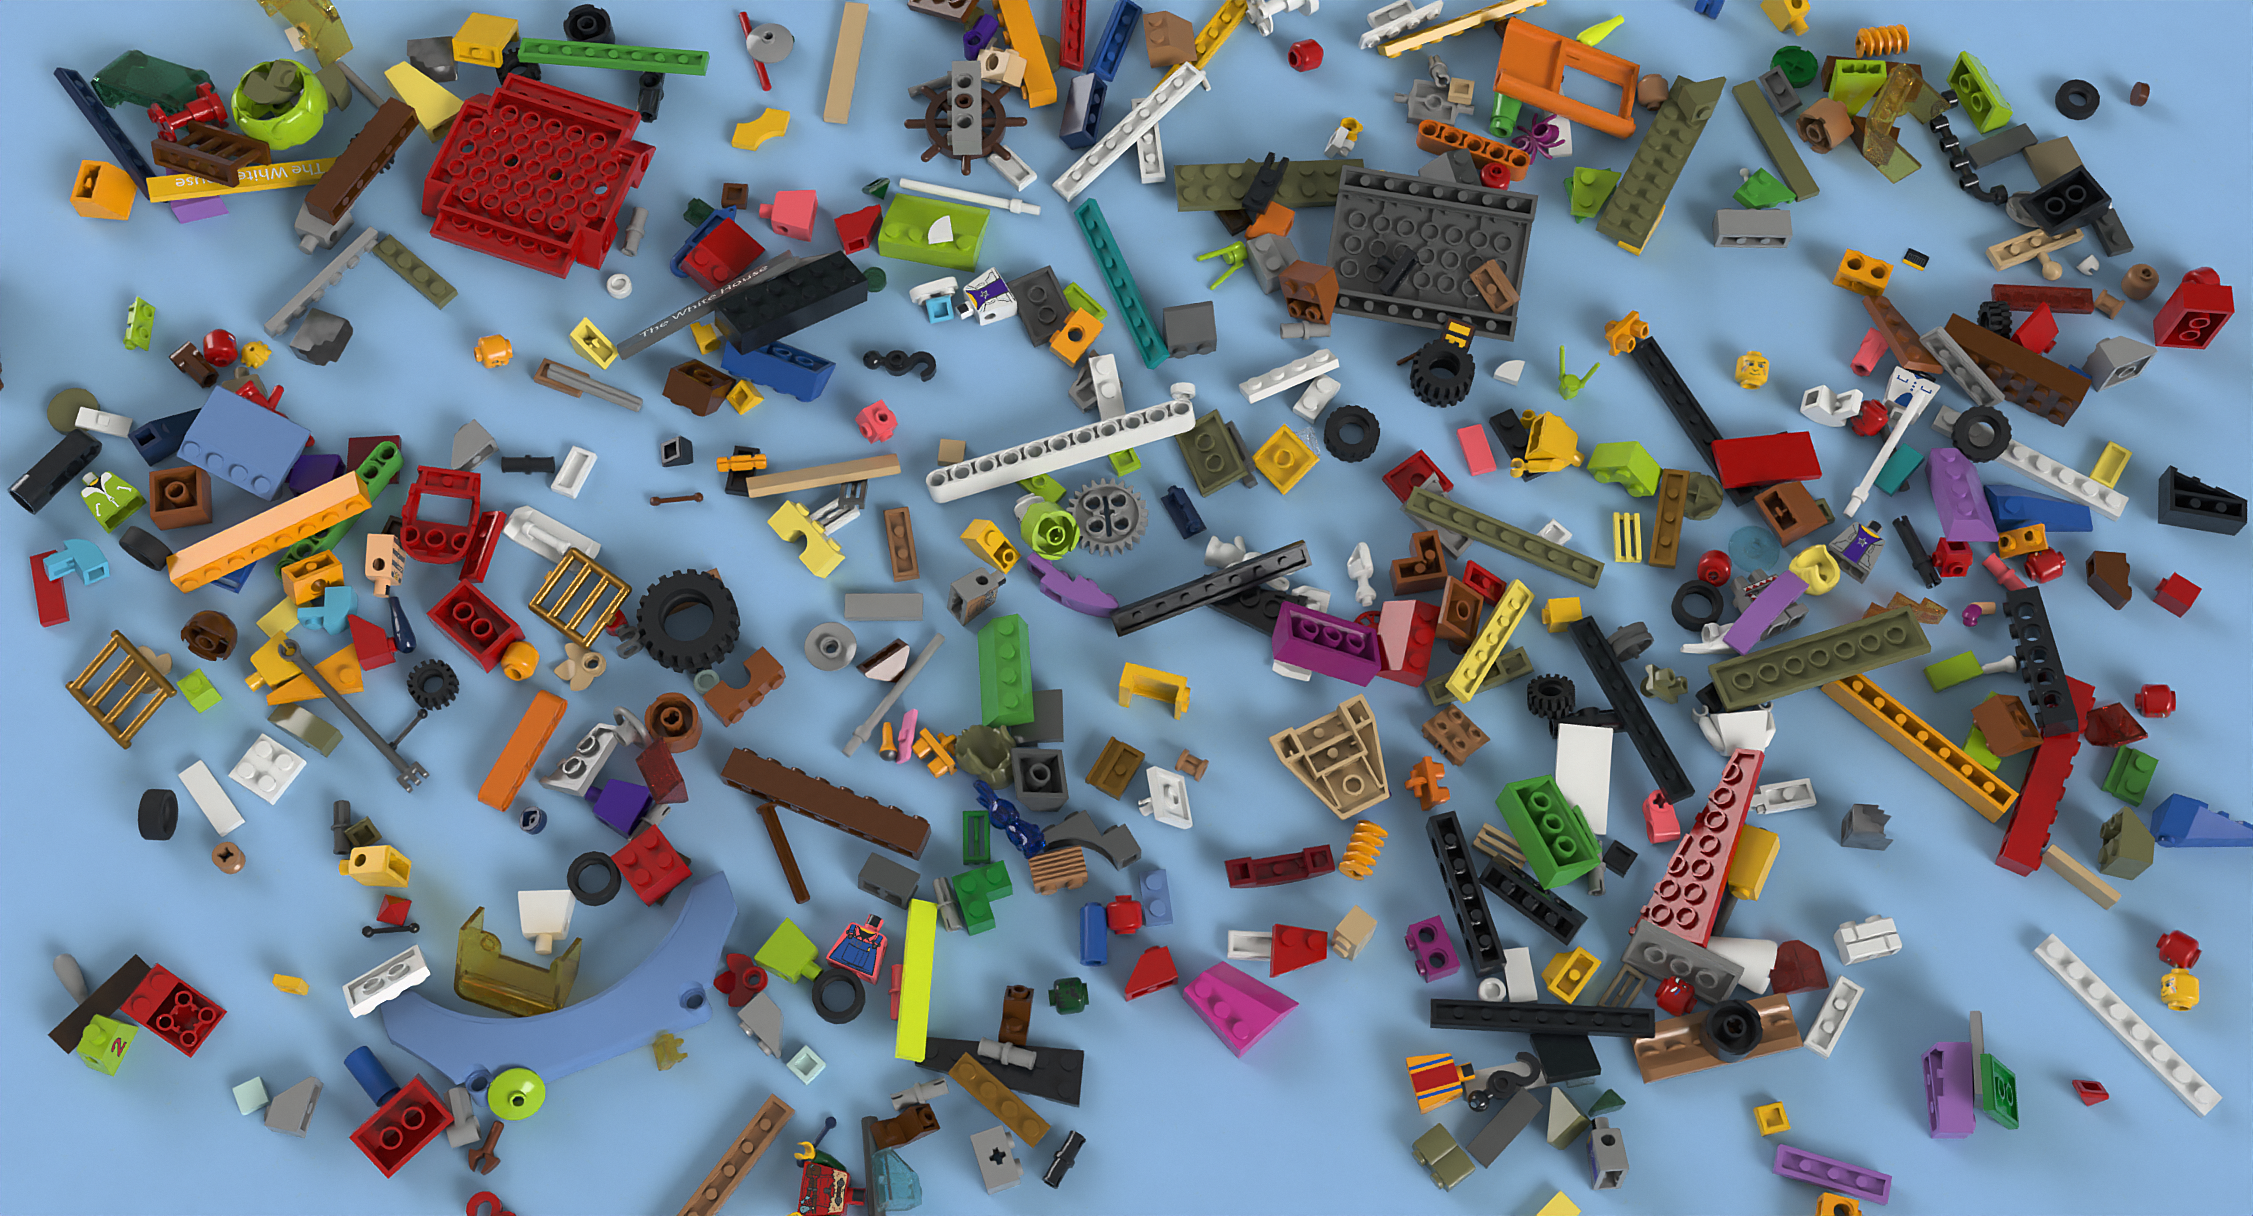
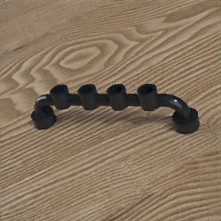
[1929,89,2008,206]

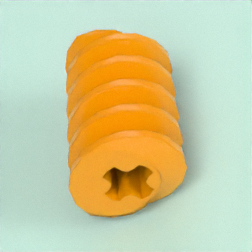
[1855,24,1909,58]
[1338,820,1388,881]

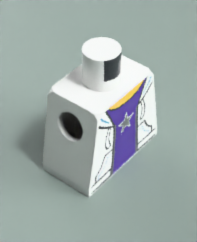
[955,267,1018,326]

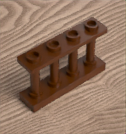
[151,120,272,188]

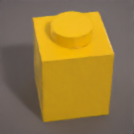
[1541,597,1583,633]

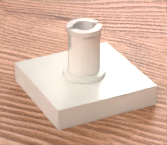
[1138,766,1193,830]

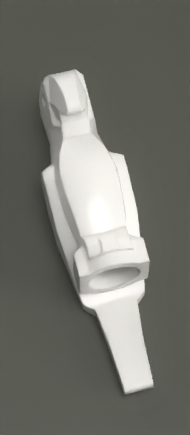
[1680,623,1762,654]

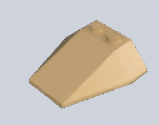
[1268,693,1390,821]

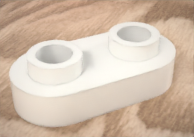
[909,277,959,306]

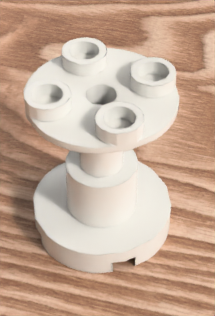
[1246,0,1319,37]

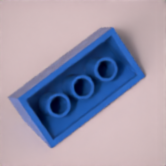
[720,340,836,402]

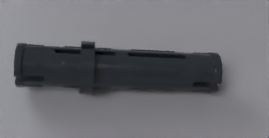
[1892,515,1942,589]

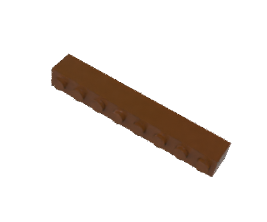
[721,747,932,861]

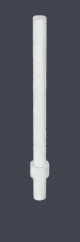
[899,178,1041,215]
[1843,390,1926,519]

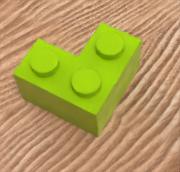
[1587,441,1663,497]

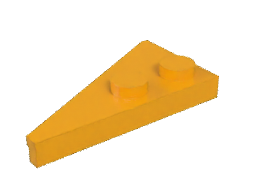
[266,642,364,706]

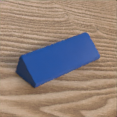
[1086,0,1142,82]

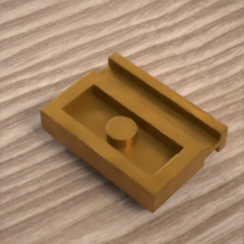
[1085,736,1145,801]

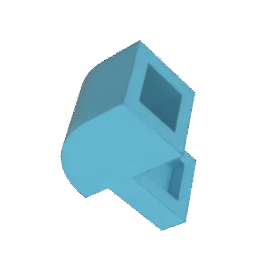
[43,539,110,586]
[297,586,358,636]

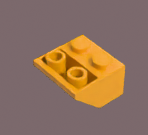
[69,160,138,221]

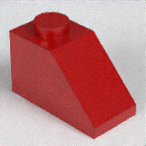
[347,614,398,671]
[1124,946,1179,1002]

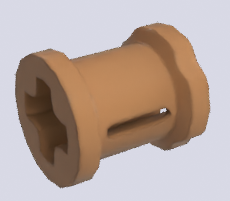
[2091,289,2126,320]
[1175,749,1209,782]

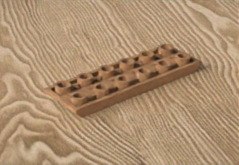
[1629,993,1804,1084]

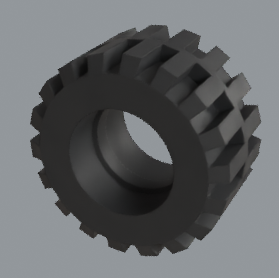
[1410,339,1475,408]

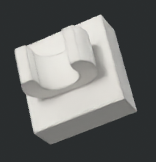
[1323,126,1355,158]

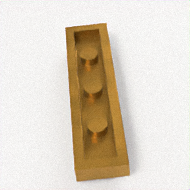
[1649,468,1690,569]
[948,1052,1051,1148]

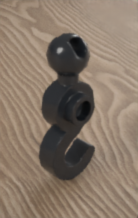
[863,350,936,382]
[1467,1052,1541,1112]

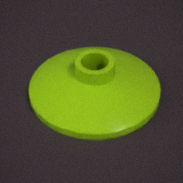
[487,1068,546,1121]

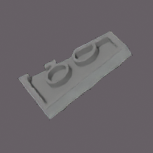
[1400,472,1474,561]
[538,723,618,797]

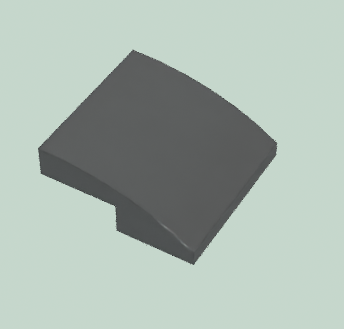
[1011,689,1064,747]

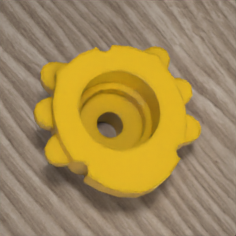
[241,341,272,369]

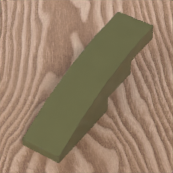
[1424,646,1534,707]

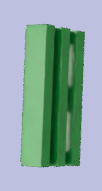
[963,810,990,865]

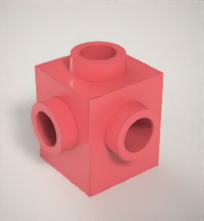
[855,399,898,444]

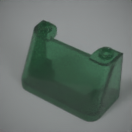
[90,50,215,132]

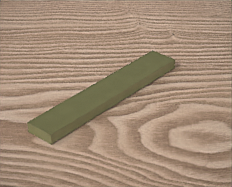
[1731,80,1820,202]

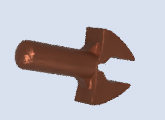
[468,1121,504,1176]

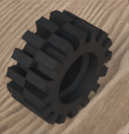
[495,48,541,86]
[1977,301,2012,340]
[407,659,459,711]
[1527,674,1575,719]

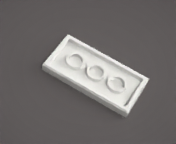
[1554,723,1613,835]

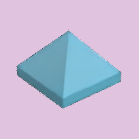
[926,295,954,324]

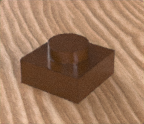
[721,183,749,210]

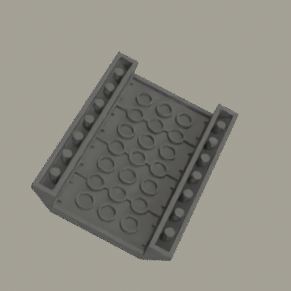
[1326,165,1538,342]

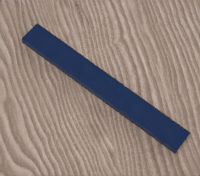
[53,67,168,203]

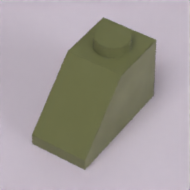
[1677,76,1727,122]

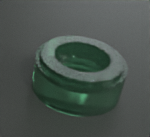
[863,267,887,292]

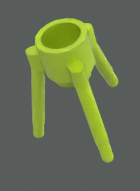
[1196,241,1248,290]
[1558,345,1600,400]

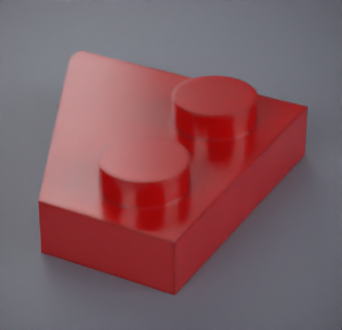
[1269,924,1328,978]

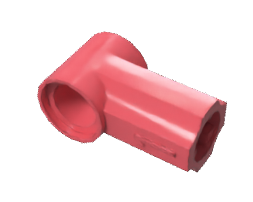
[1850,327,1889,377]

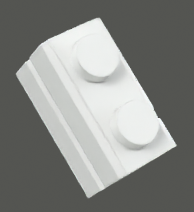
[1833,915,1902,966]

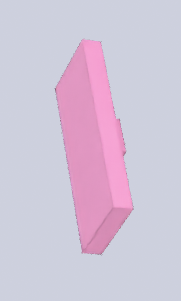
[896,709,918,764]

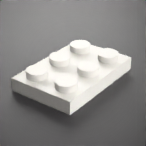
[342,944,431,1018]

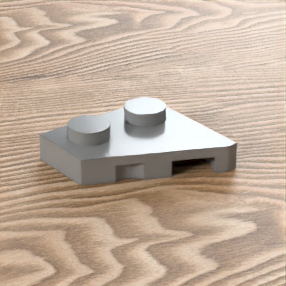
[1068,349,1123,414]

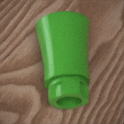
[1489,91,1523,138]

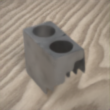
[407,36,458,83]
[289,308,353,366]
[1841,804,1893,851]

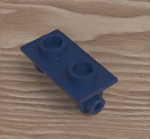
[1160,485,1207,540]

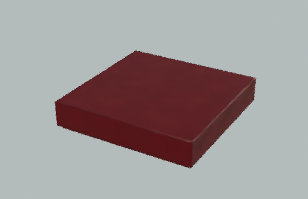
[346,435,402,484]

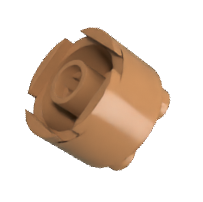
[1796,98,1854,154]

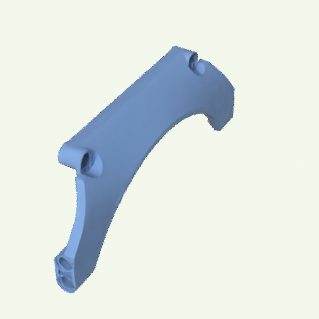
[380,870,739,1107]

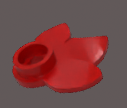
[713,953,768,1007]

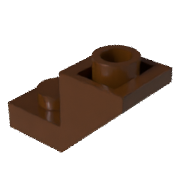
[998,985,1034,1046]
[870,1103,940,1152]

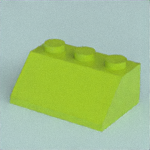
[1946,51,2013,135]

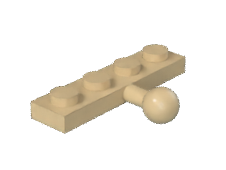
[1985,228,2084,281]

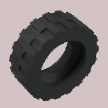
[1324,405,1380,463]
[1951,405,2012,463]

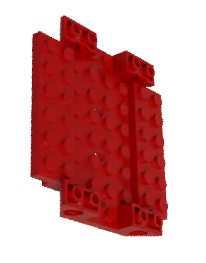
[421,72,656,279]

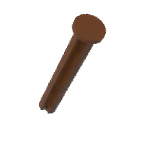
[756,802,810,904]

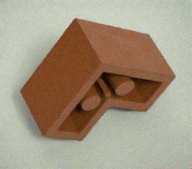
[1389,530,1448,596]

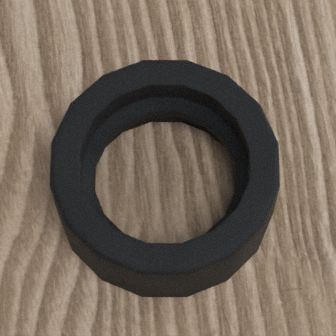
[119,526,173,571]
[1671,580,1724,632]
[138,789,178,841]
[567,851,622,906]
[812,968,865,1024]

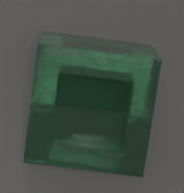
[1588,1089,1626,1117]

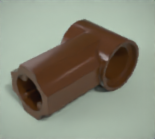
[168,341,219,389]

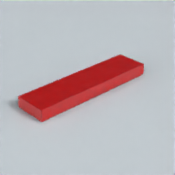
[1059,0,1086,72]

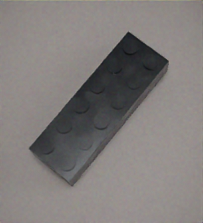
[714,250,868,356]

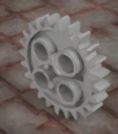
[1066,478,1148,557]

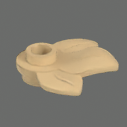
[554,643,607,691]
[122,645,173,694]

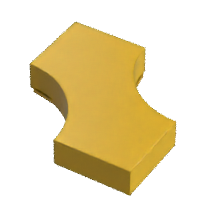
[731,108,790,151]

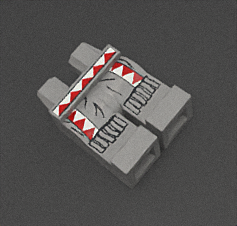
[1729,568,1809,641]

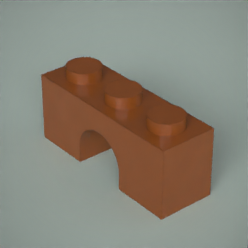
[702,646,786,728]

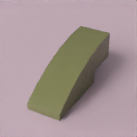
[267,702,344,758]

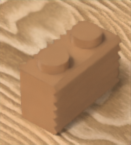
[1028,845,1088,895]

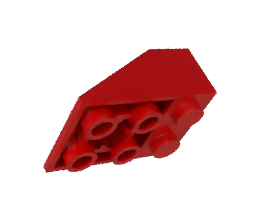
[119,963,227,1058]

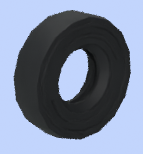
[2055,79,2100,120]

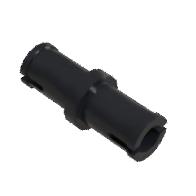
[501,455,555,475]
[1042,1130,1086,1189]

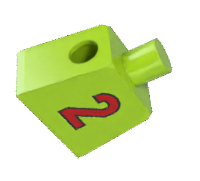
[76,1014,139,1077]

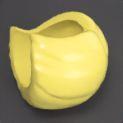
[1789,544,1840,596]

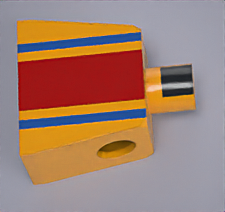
[1406,1053,1475,1115]

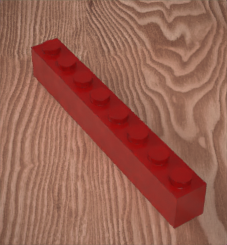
[1995,675,2096,877]

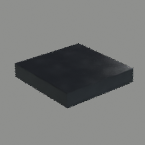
[1529,1033,1601,1084]

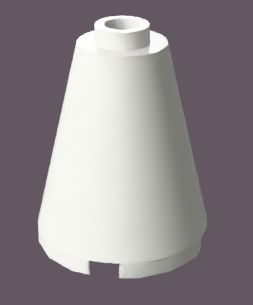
[1704,936,1777,995]

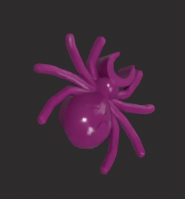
[1511,113,1565,165]

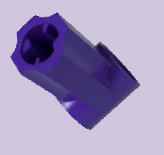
[963,14,999,61]

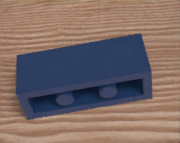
[1059,72,1108,150]

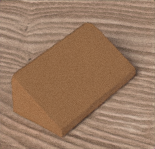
[1469,259,1520,314]

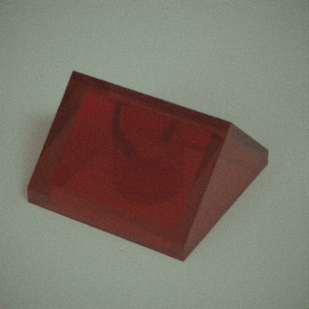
[635,736,689,804]

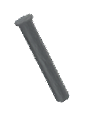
[861,1116,886,1216]

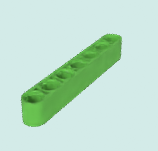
[274,441,404,584]

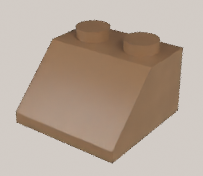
[1143,11,1197,68]

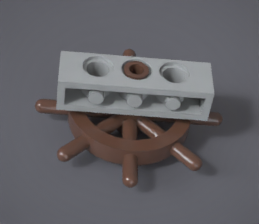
[904,61,1027,176]

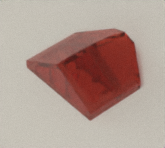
[2084,702,2148,748]
[1769,940,1829,995]

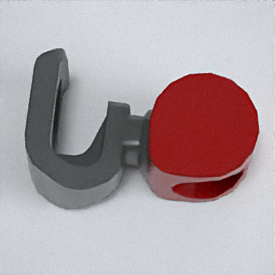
[605,609,644,659]

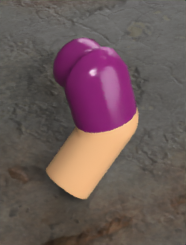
[1962,602,1996,627]

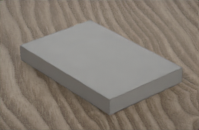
[1969,1011,1984,1108]

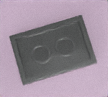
[1005,265,1073,348]

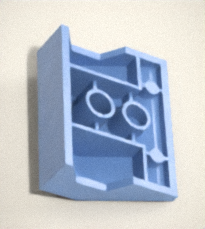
[176,385,311,502]

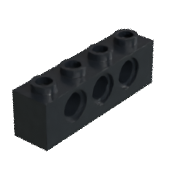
[1478,854,1588,946]

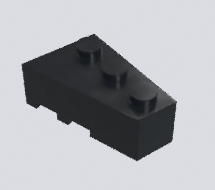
[2158,465,2247,536]

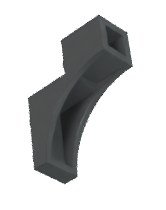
[1038,810,1141,871]

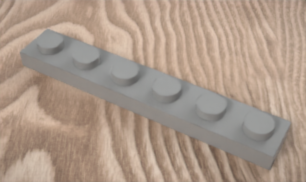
[264,226,378,339]

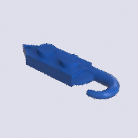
[669,205,737,278]

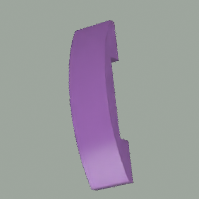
[1722,570,1809,656]

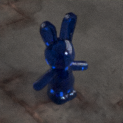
[973,779,1046,860]

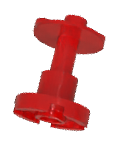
[147,82,229,143]

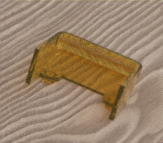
[256,0,354,68]
[1863,63,1951,184]
[454,906,582,1018]

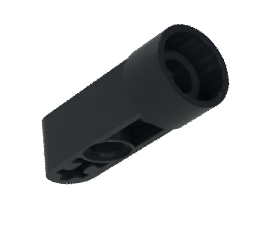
[7,428,102,515]

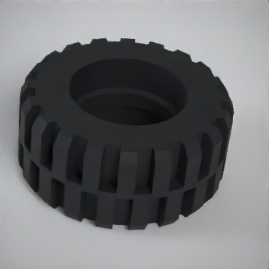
[636,569,741,674]

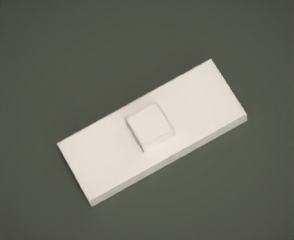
[75,407,133,438]

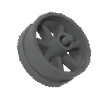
[1606,622,1654,663]

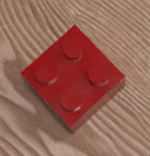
[611,824,693,907]

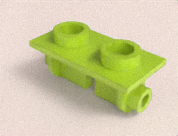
[123,297,156,351]

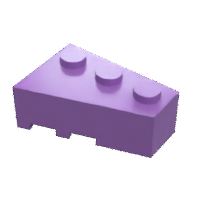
[165,147,229,224]
[1921,1042,1976,1139]

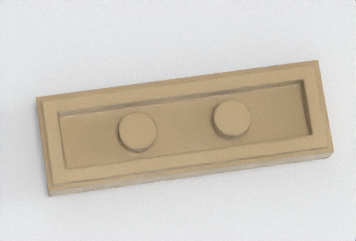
[2041,844,2122,910]

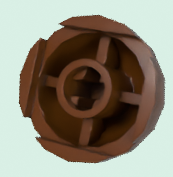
[181,610,238,661]

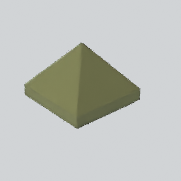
[344,816,382,848]

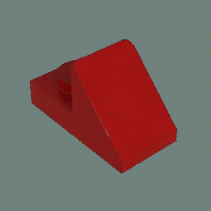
[1462,560,1507,608]

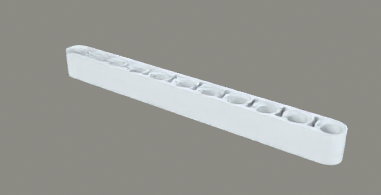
[926,398,1196,503]

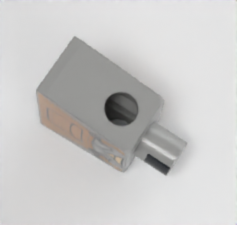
[947,567,1006,626]

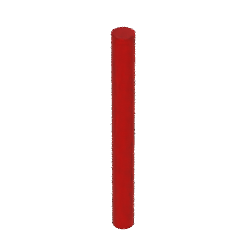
[738,12,772,91]

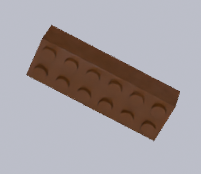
[1943,313,2092,427]

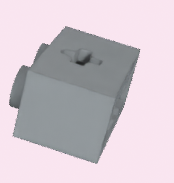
[970,1125,1024,1195]

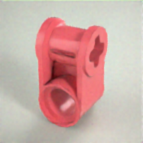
[1642,789,1680,844]

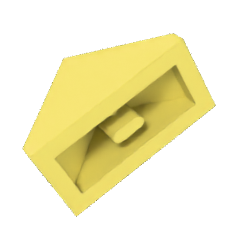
[569,317,618,370]

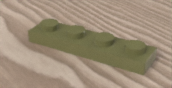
[371,234,458,310]

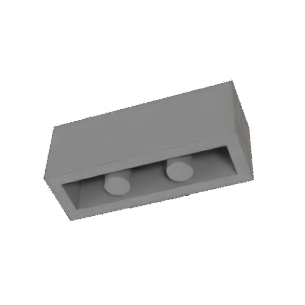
[1712,208,1793,248]

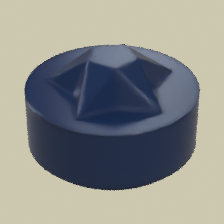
[519,806,547,835]

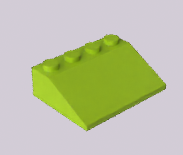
[878,193,990,273]

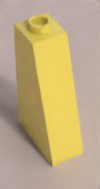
[384,61,464,144]

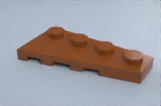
[1862,294,1945,374]

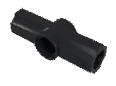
[636,71,666,123]
[1549,707,1627,739]

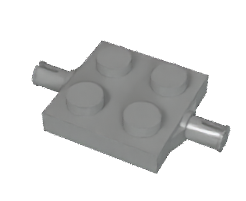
[1393,79,1474,127]

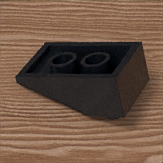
[2019,164,2112,237]

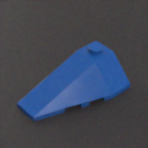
[1983,485,2093,532]
[2150,793,2253,848]

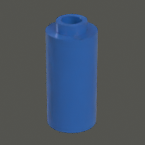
[1080,902,1107,966]
[344,1046,401,1107]

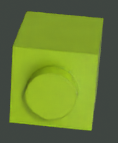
[176,668,223,714]

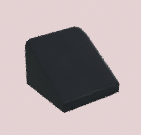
[661,436,694,467]

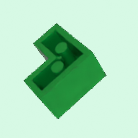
[951,860,1013,936]

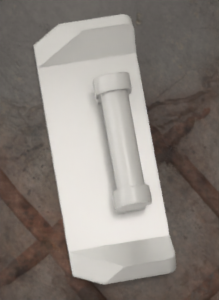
[501,505,601,575]
[1272,585,1331,681]

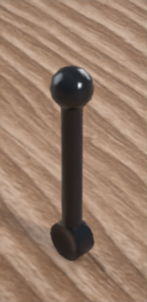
[389,709,428,751]
[362,923,420,938]

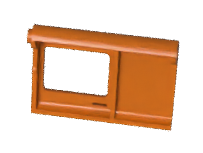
[1493,16,1640,140]

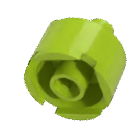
[1020,501,1080,560]

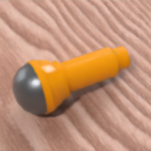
[879,722,898,761]

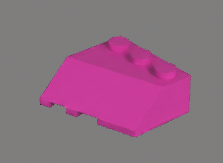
[1182,961,1299,1059]

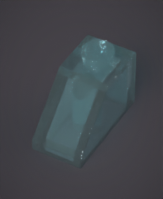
[871,1147,922,1212]

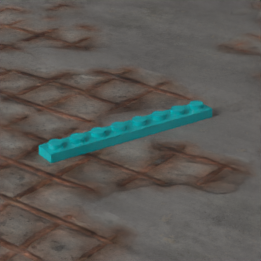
[1073,198,1170,370]

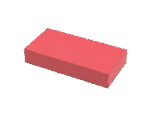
[1456,424,1497,476]

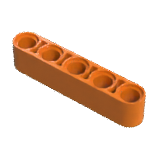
[1416,119,1530,182]
[478,690,568,812]

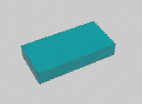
[1873,443,1925,497]

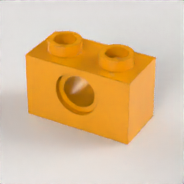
[1049,307,1104,368]
[281,549,344,606]

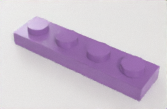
[1772,1144,1892,1206]

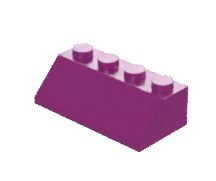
[1271,600,1381,687]

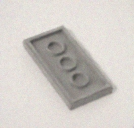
[1620,919,1745,1006]

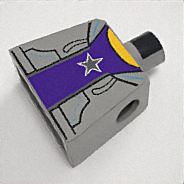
[1826,520,1885,584]
[1586,1117,1629,1190]

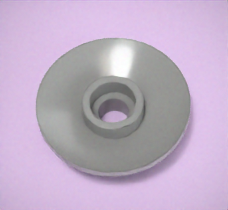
[746,23,793,64]
[804,622,857,671]

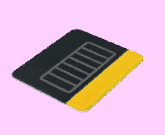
[1902,248,1929,271]

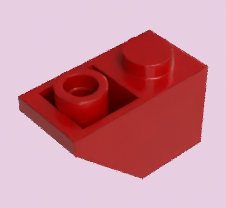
[834,204,883,255]

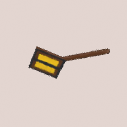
[1396,315,1478,365]

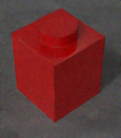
[2153,572,2202,618]

